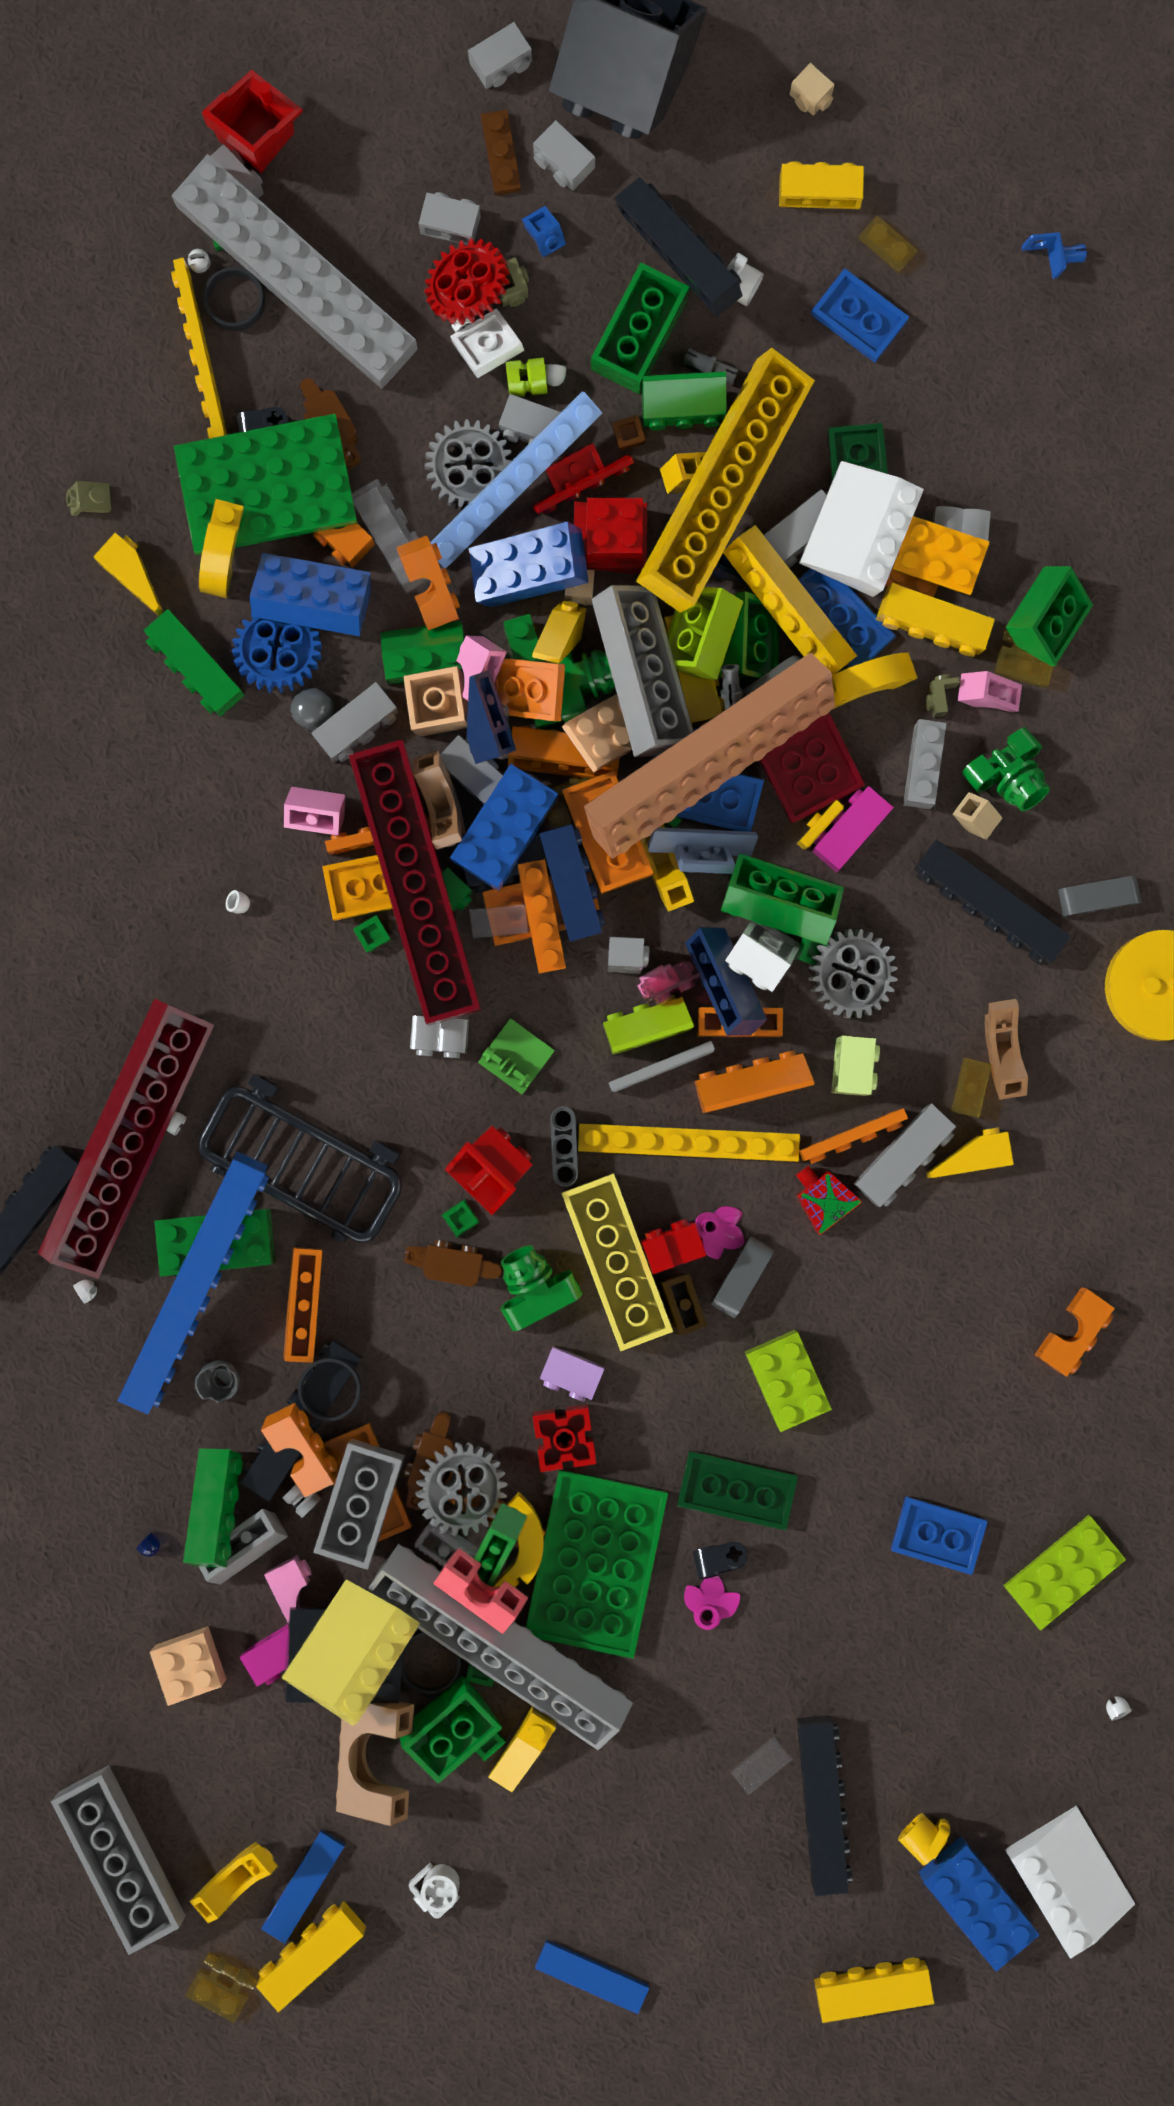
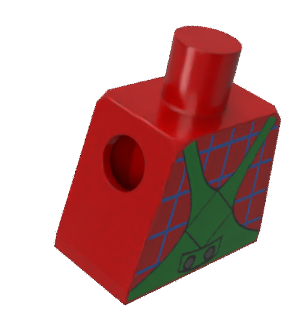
[796,1165,862,1235]

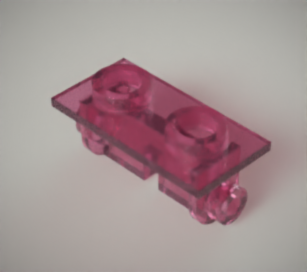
[640,961,700,1005]

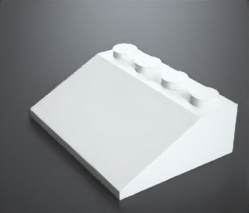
[800,461,924,597]
[1005,1806,1135,1959]

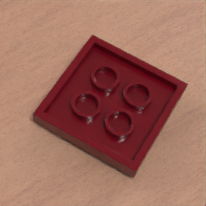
[759,713,865,824]

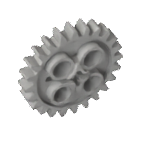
[425,419,512,510]
[808,929,897,1018]
[416,1442,507,1536]

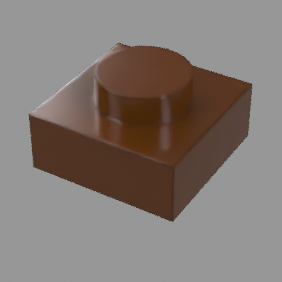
[612,415,645,451]

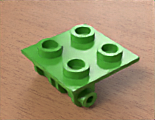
[478,1018,555,1095]

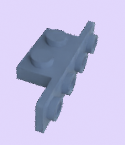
[647,827,758,874]

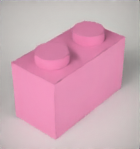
[284,787,346,835]

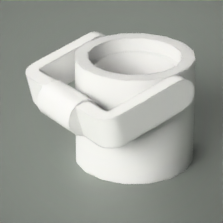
[727,253,764,306]
[409,1863,460,1919]

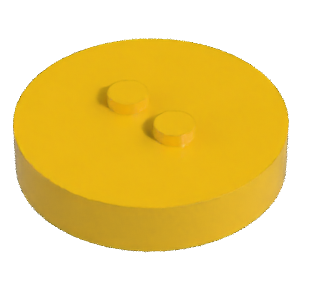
[1105,930,1174,1041]

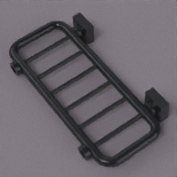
[198,1074,402,1243]

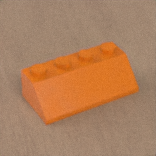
[695,1050,815,1113]

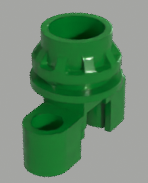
[547,649,615,723]
[962,727,1050,812]
[500,1245,583,1331]

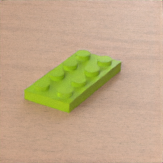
[1003,1515,1126,1631]

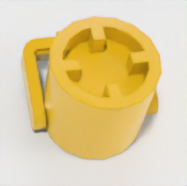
[898,1813,950,1866]

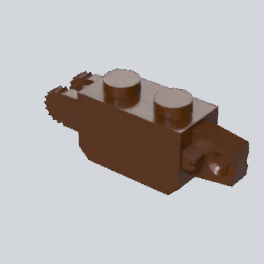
[300,378,361,470]
[404,1240,503,1287]
[404,1411,455,1511]

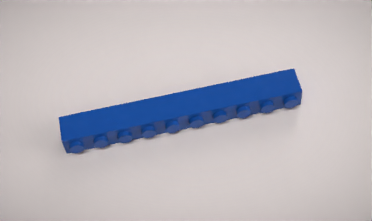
[118,1151,269,1414]

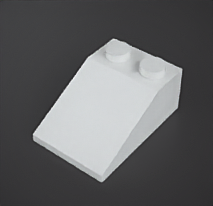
[725,921,800,992]

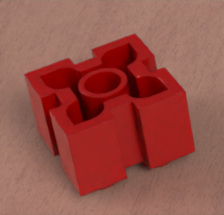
[641,1219,706,1274]
[533,1404,596,1472]

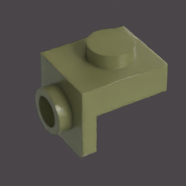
[501,257,529,307]
[66,481,111,516]
[926,674,960,718]

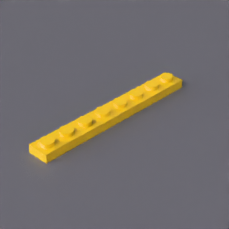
[171,258,227,439]
[578,1124,800,1162]

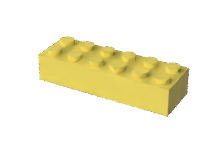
[562,1173,673,1351]

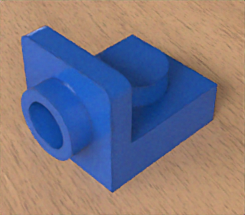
[522,206,566,257]

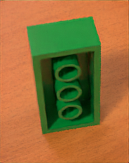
[591,262,690,394]
[721,853,844,945]
[154,1208,276,1277]

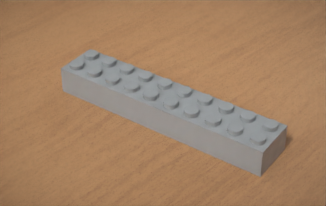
[172,154,418,389]
[366,1544,633,1750]

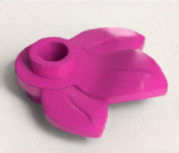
[695,1206,745,1260]
[684,1576,740,1630]

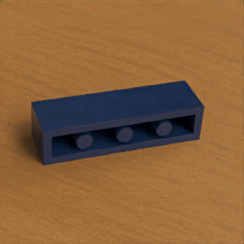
[539,824,605,941]
[685,927,767,1036]

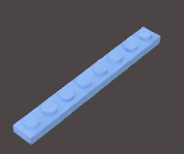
[430,391,602,568]

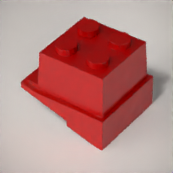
[202,69,303,174]
[574,498,647,574]
[445,1126,532,1215]

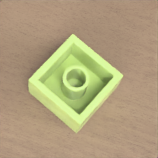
[831,1036,880,1096]

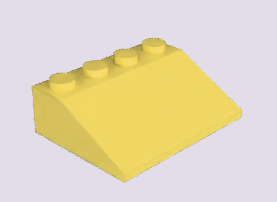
[282,1579,420,1726]

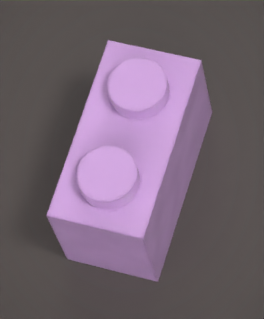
[540,1345,604,1402]

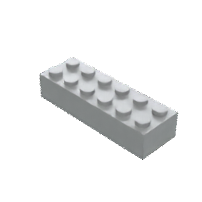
[592,585,693,757]
[51,1765,186,1955]

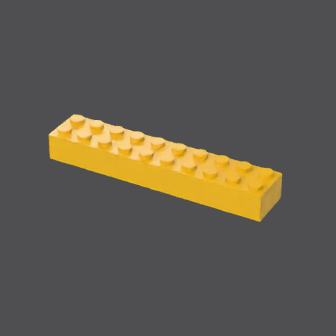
[636,348,815,613]

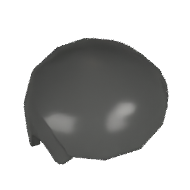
[290,688,335,732]
[195,1360,240,1403]

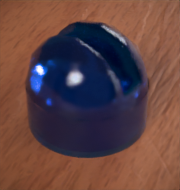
[135,1532,160,1557]

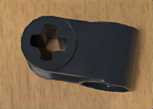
[236,407,290,433]
[692,1542,748,1580]

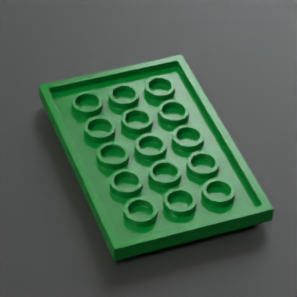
[173,414,358,556]
[526,1469,668,1659]

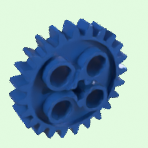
[232,613,322,693]

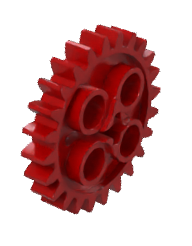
[424,238,510,325]

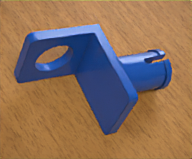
[1021,232,1087,279]

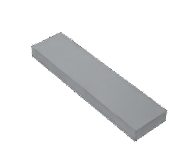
[608,1041,715,1093]

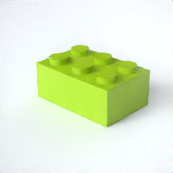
[744,1330,832,1432]

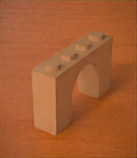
[336,1701,414,1826]

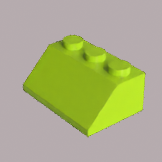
[667,587,743,680]
[603,994,694,1055]

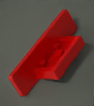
[531,442,634,515]

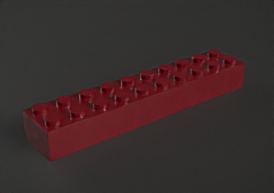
[349,740,482,1026]
[38,998,214,1279]

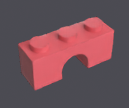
[433,1547,528,1634]

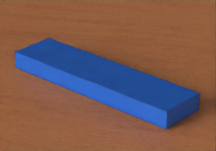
[261,1829,345,1944]
[535,1939,649,2014]

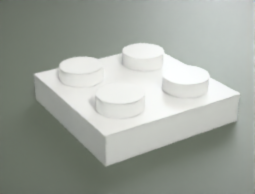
[450,309,524,378]

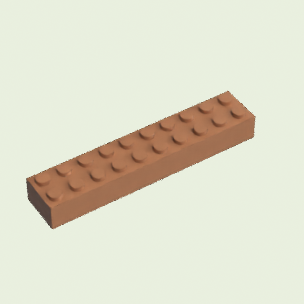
[584,653,835,859]

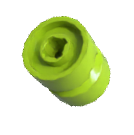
[506,357,548,397]

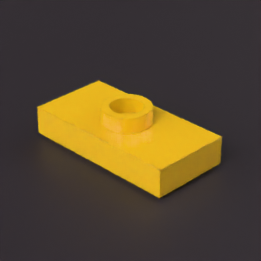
[797,800,844,850]

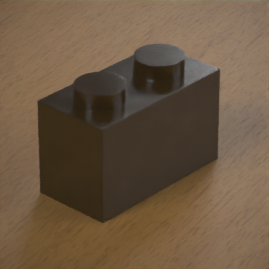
[656,1272,707,1336]

